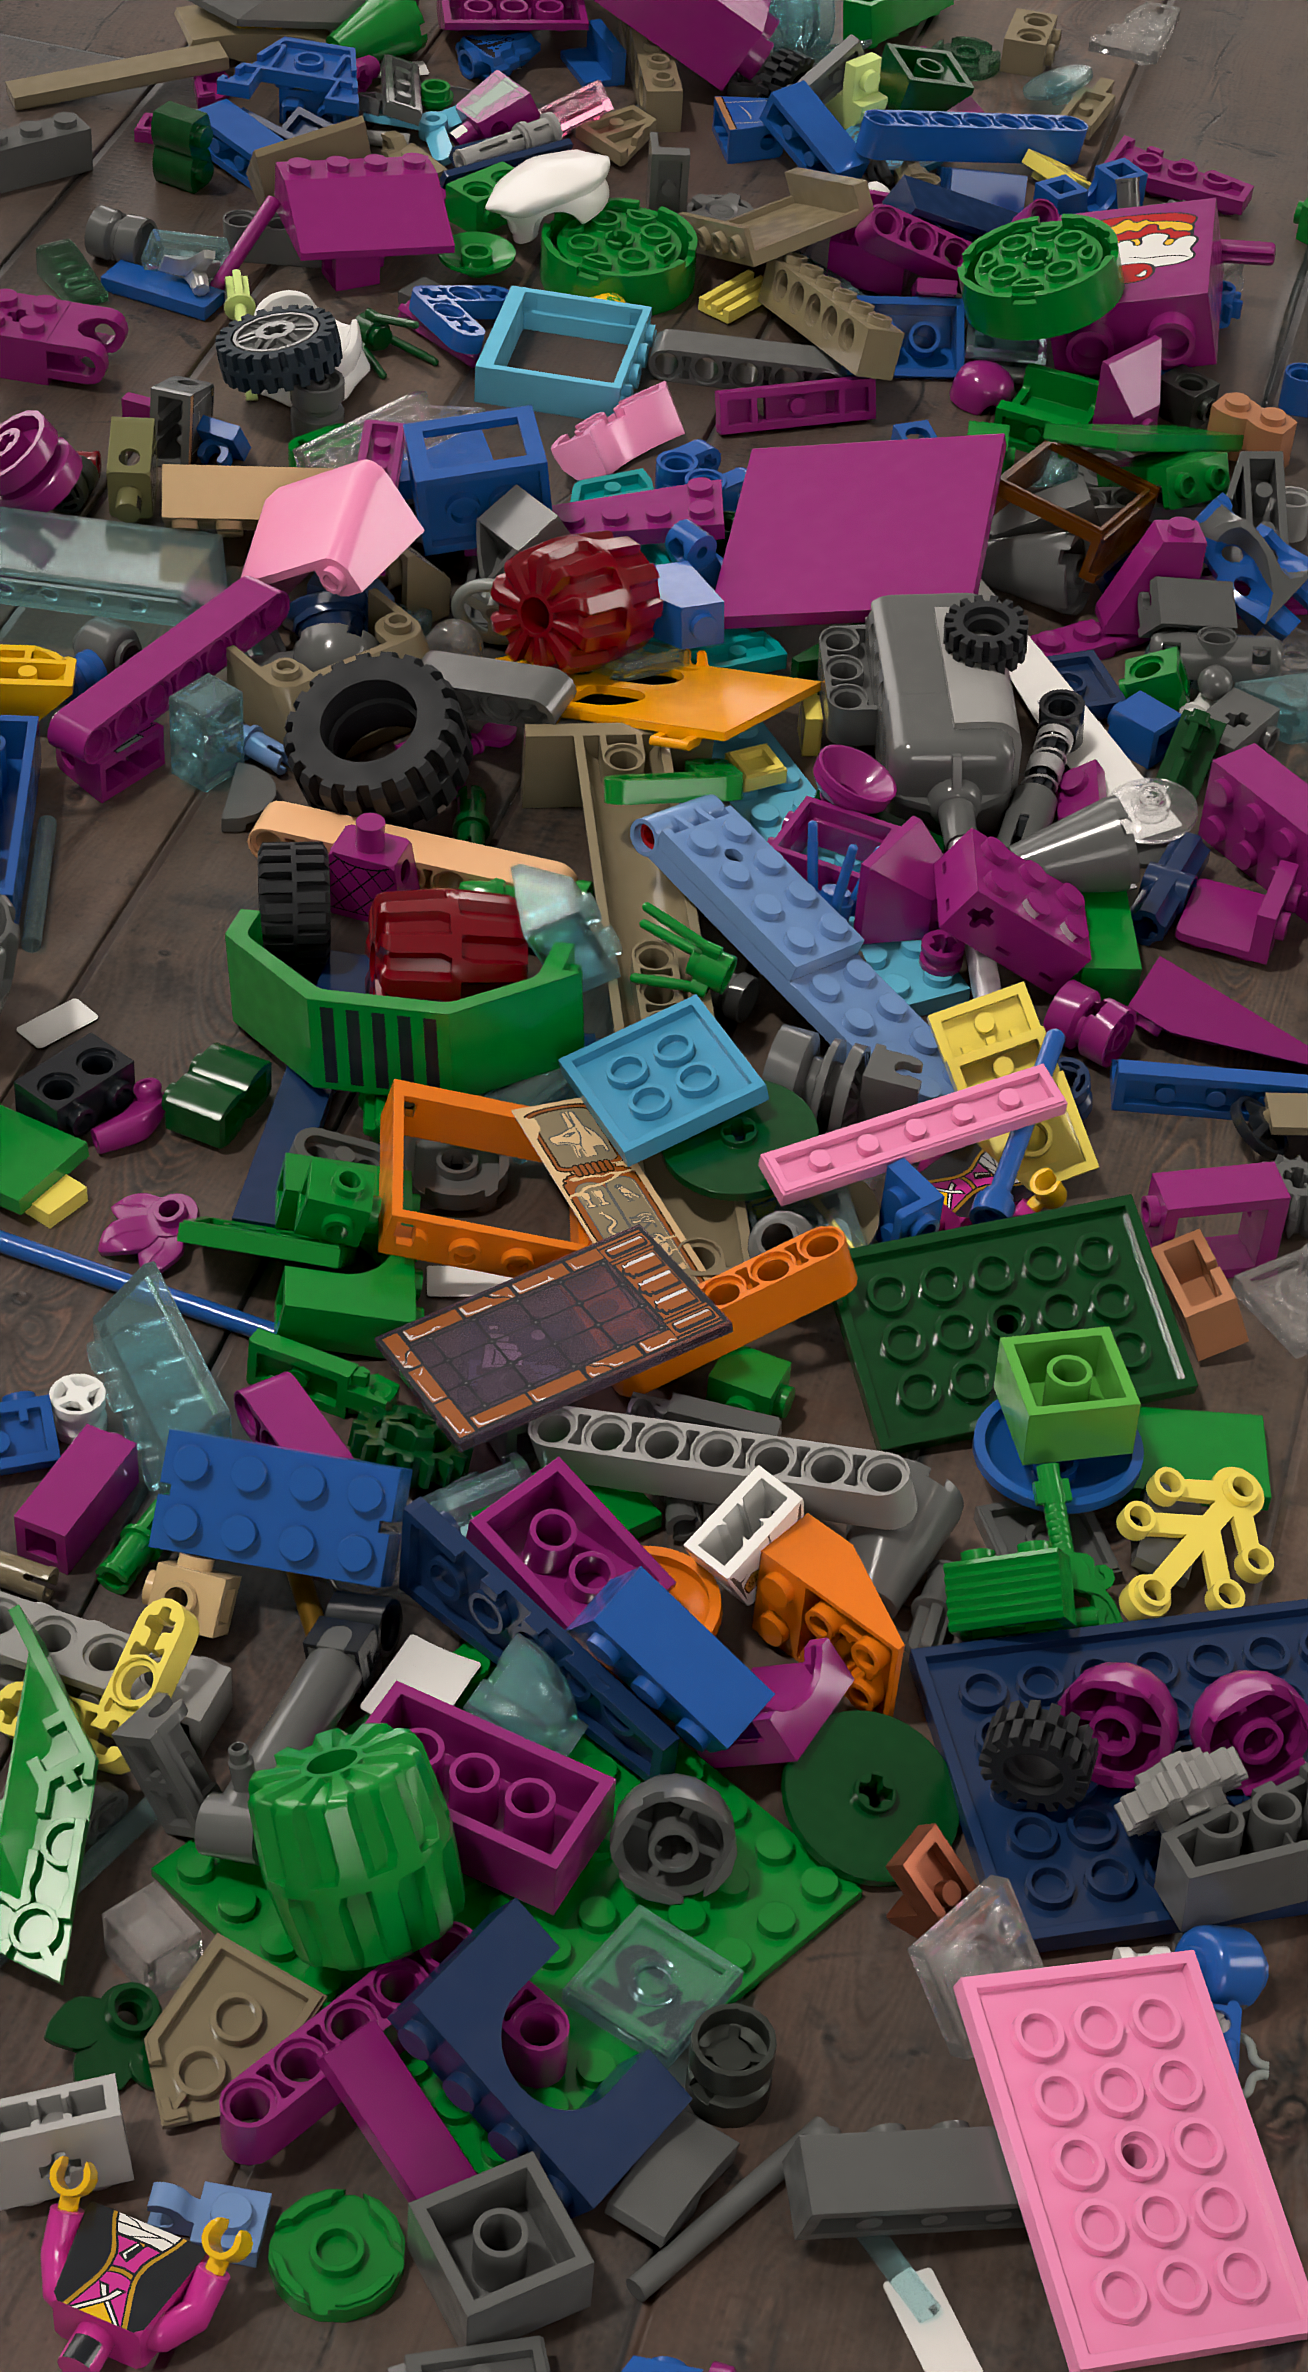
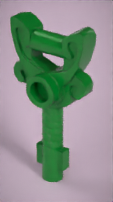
[1029,1463,1123,1634]

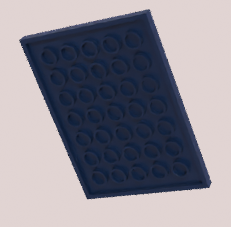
[908,1599,1308,1958]

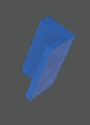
[560,19,626,89]

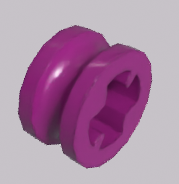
[919,930,965,977]

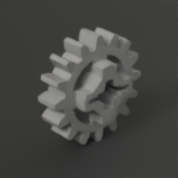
[1113,1746,1249,1837]

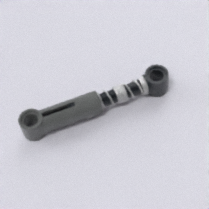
[997,689,1085,847]

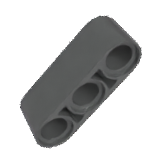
[223,210,322,268]

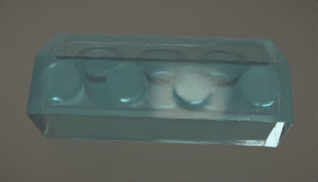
[86,1261,232,1494]

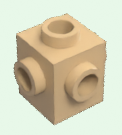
[142,1552,242,1638]

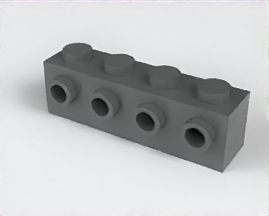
[782,2120,1025,2240]

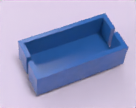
[148,1429,413,1588]

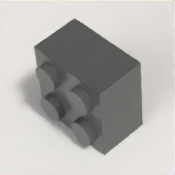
[407,2151,595,2347]

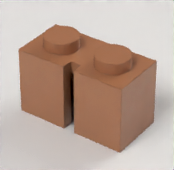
[1151,1229,1249,1361]

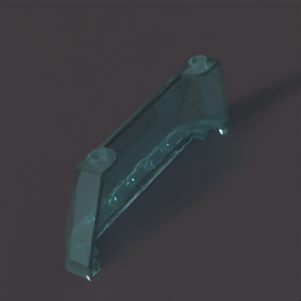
[0,507,228,626]

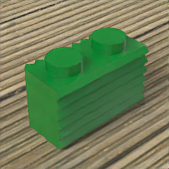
[943,1540,1077,1642]

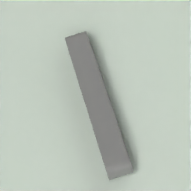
[528,1405,918,1530]

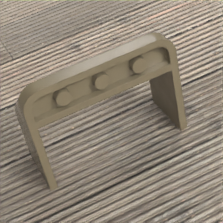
[226,588,430,760]

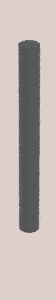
[626,2116,829,2302]

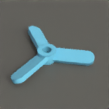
[363,105,463,166]

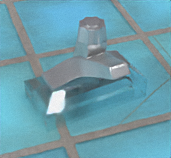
[141,229,230,297]

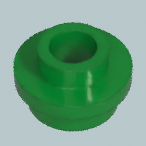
[421,79,454,111]

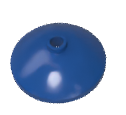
[973,1399,1144,1514]

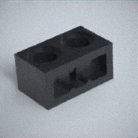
[14,1032,136,1138]

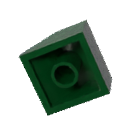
[878,43,975,112]

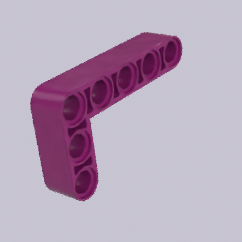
[855,198,1059,294]
[219,1921,570,2166]

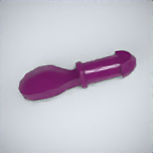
[471,722,517,755]

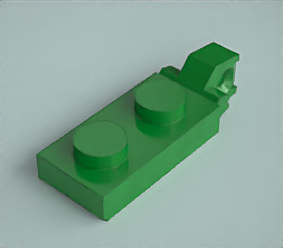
[246,1328,400,1419]

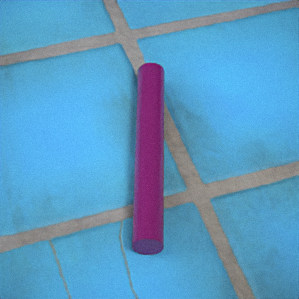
[209,195,281,290]

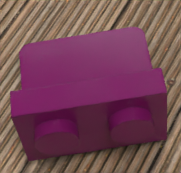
[1175,860,1303,965]

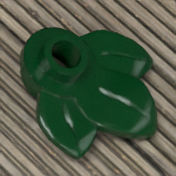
[44,1982,162,2091]

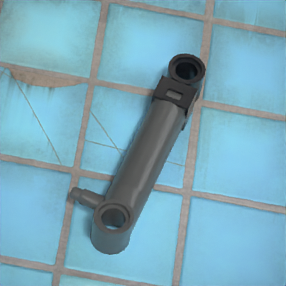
[194,1589,403,1866]

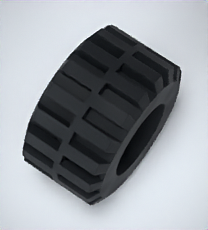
[258,841,331,967]

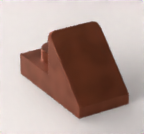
[885,1823,994,1964]

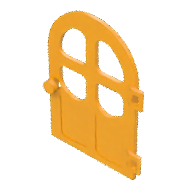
[495,649,821,751]

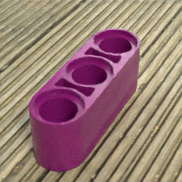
[233,1371,354,1459]

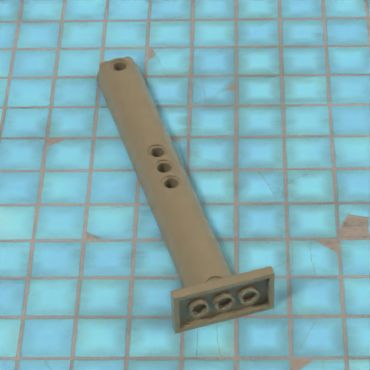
[521,722,750,1278]

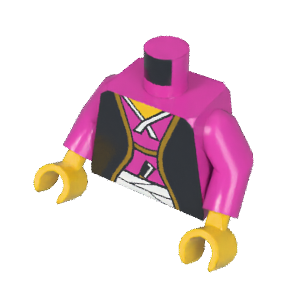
[916,1143,1067,1231]
[40,2156,253,2372]

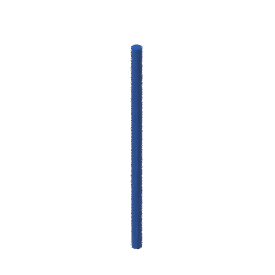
[0,1230,274,1337]

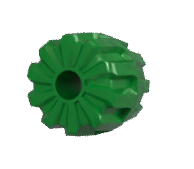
[247,1723,465,1971]

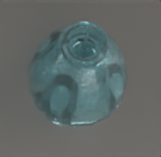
[463,1633,589,1757]

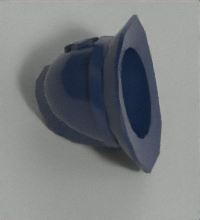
[282,589,368,638]

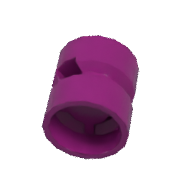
[1043,979,1137,1068]

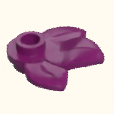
[98,1193,200,1280]

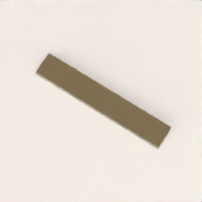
[5,41,230,111]

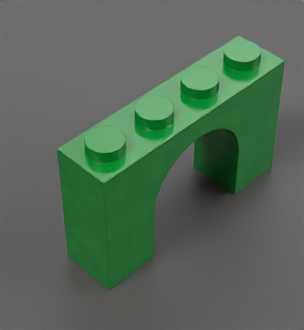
[274,1152,424,1359]

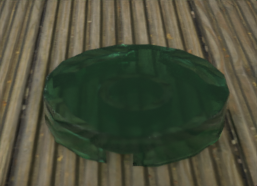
[932,36,1001,81]

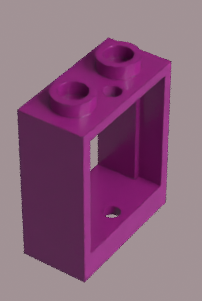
[767,796,901,896]
[1141,1161,1291,1279]

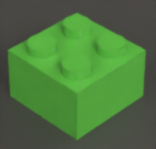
[994,1326,1141,1466]

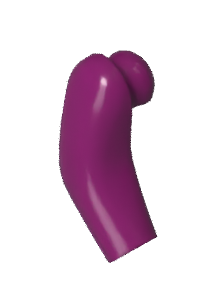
[91,1078,165,1154]

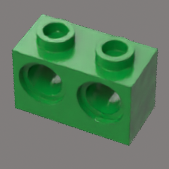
[445,161,514,232]

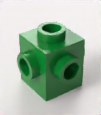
[294,1158,382,1248]

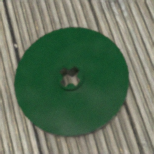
[661,1080,819,1201]
[781,1710,959,1887]

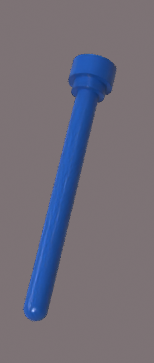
[969,1029,1065,1225]

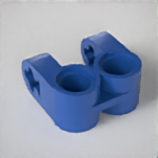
[654,439,747,512]

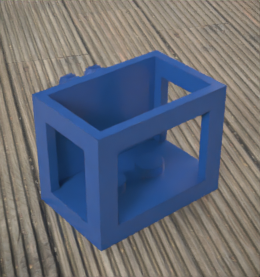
[403,405,552,556]

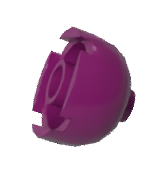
[1057,1662,1180,1789]
[1189,1670,1308,1796]

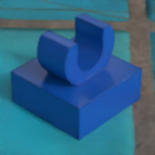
[196,415,251,466]

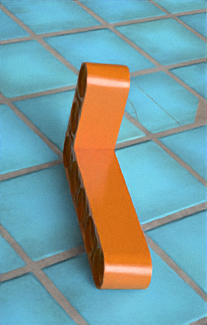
[558,1226,858,1397]

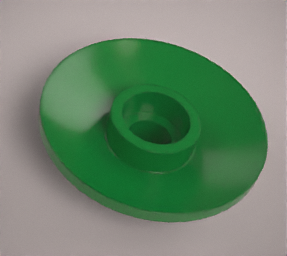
[438,231,516,278]

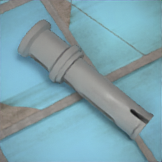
[453,112,563,168]

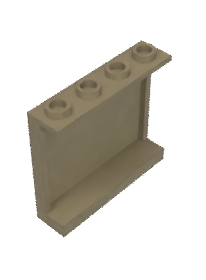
[678,167,874,267]

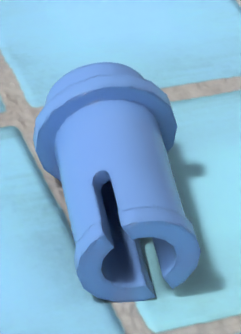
[233,725,290,775]

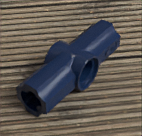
[1130,832,1211,946]

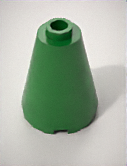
[326,0,428,61]

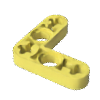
[0,1598,200,1775]

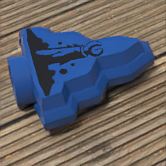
[455,32,541,81]

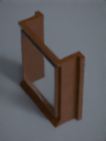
[993,440,1161,584]

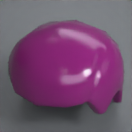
[949,360,1015,415]

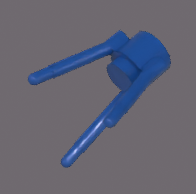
[807,820,880,922]

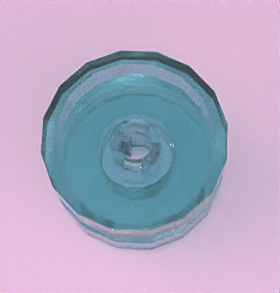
[768,0,835,52]

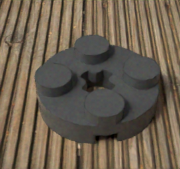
[404,1138,510,1212]

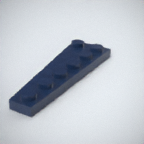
[399,1496,680,1781]

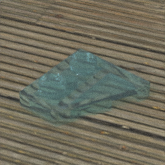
[422,1451,532,1528]

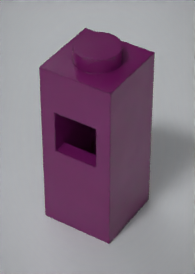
[14,1424,139,1575]

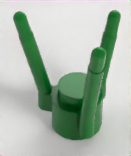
[630,902,737,999]

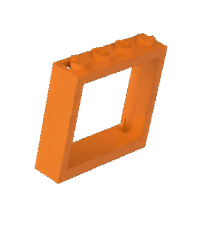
[378,1079,600,1286]

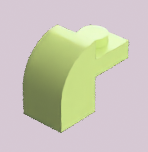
[825,52,888,129]

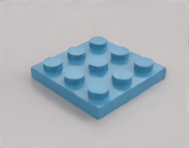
[558,994,769,1167]

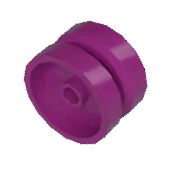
[0,410,83,523]

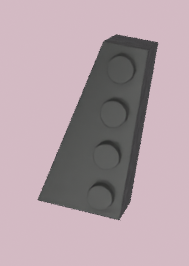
[1154,1762,1308,1932]

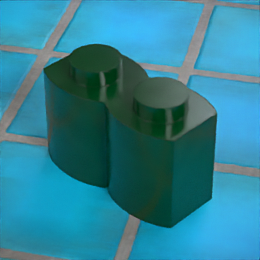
[151,101,214,194]
[162,1042,272,1149]

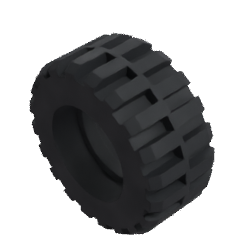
[283,651,473,829]

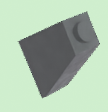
[989,476,1101,540]

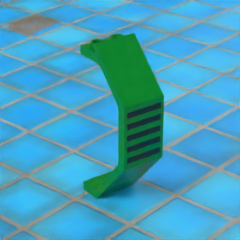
[225,909,585,1096]

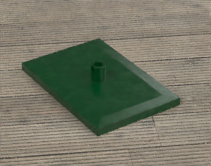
[832,1194,1198,1454]

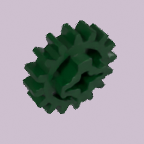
[347,1405,474,1489]

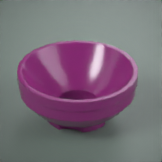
[813,745,897,815]

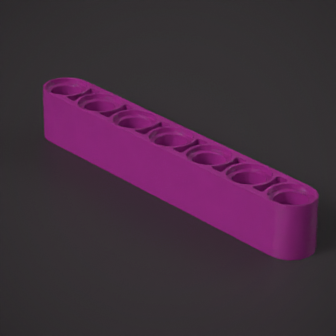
[47,576,290,764]

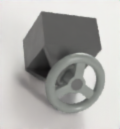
[451,484,570,645]

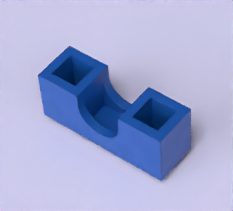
[1033,158,1148,217]

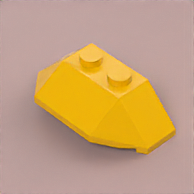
[0,644,77,721]

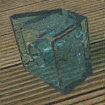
[511,864,623,992]

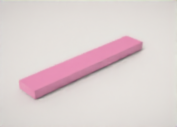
[758,1064,1068,1207]

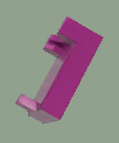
[695,1638,855,1768]

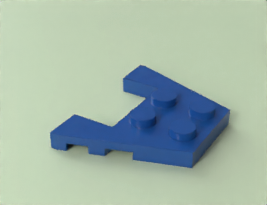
[217,36,359,117]

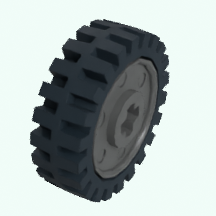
[215,305,343,394]

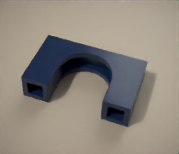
[387,1898,693,2219]

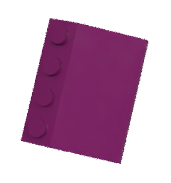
[437,0,589,31]
[274,152,455,261]

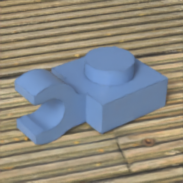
[147,2181,272,2268]

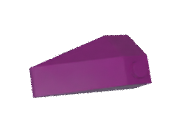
[1128,956,1308,1068]

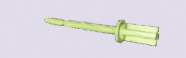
[224,269,258,401]

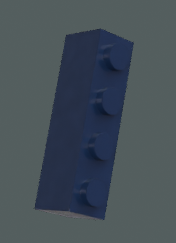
[882,175,1018,243]

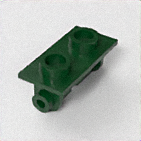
[1152,708,1227,810]

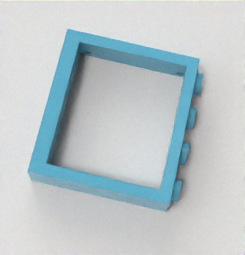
[474,285,657,419]

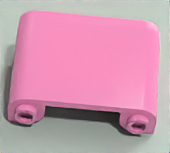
[241,460,425,596]

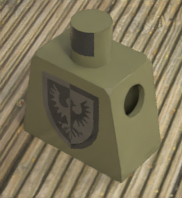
[106,416,159,523]

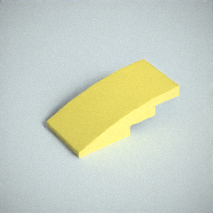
[927,981,1099,1192]

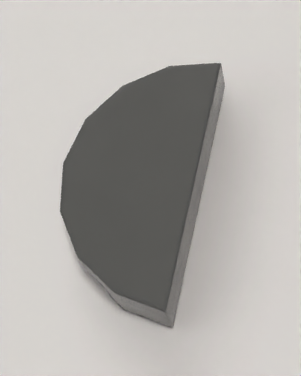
[221,762,276,832]

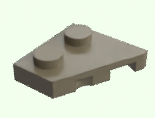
[576,105,657,166]

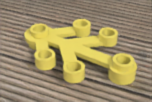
[1116,1467,1274,1621]

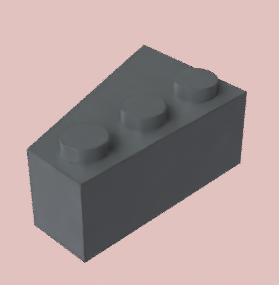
[1201,451,1289,576]

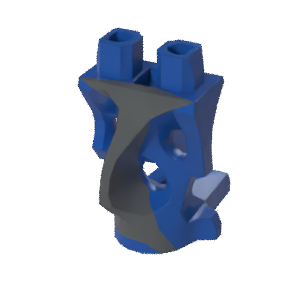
[1195,492,1308,642]

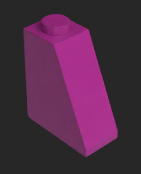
[1095,517,1207,634]

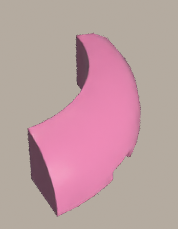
[551,381,685,481]

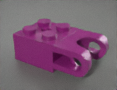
[0,289,129,385]

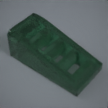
[36,238,108,305]

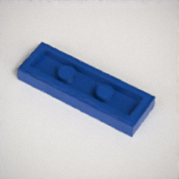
[100,260,225,321]

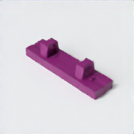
[715,376,876,435]

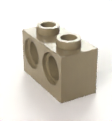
[1000,8,1062,78]

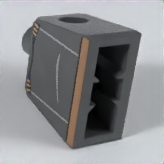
[150,376,214,466]

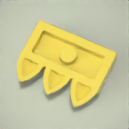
[1022,149,1091,189]

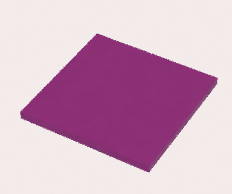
[715,433,1007,629]

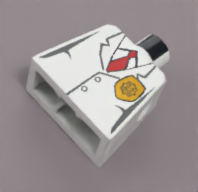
[683,1465,804,1606]

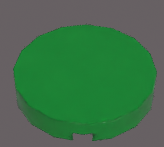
[268,2189,405,2323]

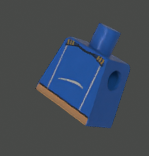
[712,96,783,164]

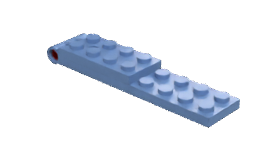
[630,794,955,1104]

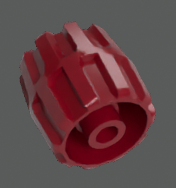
[490,530,664,674]
[365,888,528,1002]

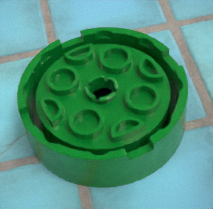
[540,198,698,316]
[957,214,1125,341]

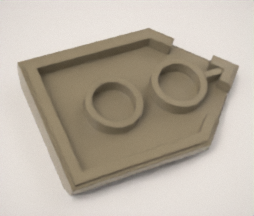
[144,1933,328,2130]

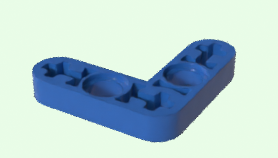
[409,285,509,355]

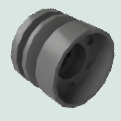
[762,1024,872,1135]

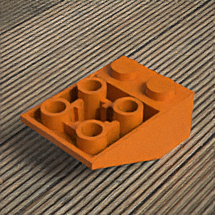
[752,1513,905,1717]

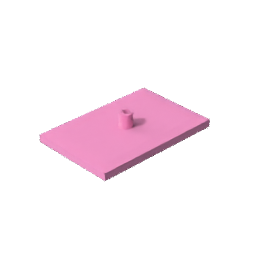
[953,1950,1308,2372]

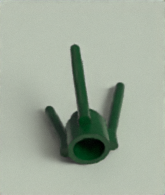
[355,308,439,380]

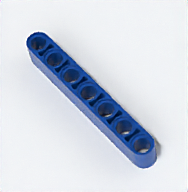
[855,109,1088,165]

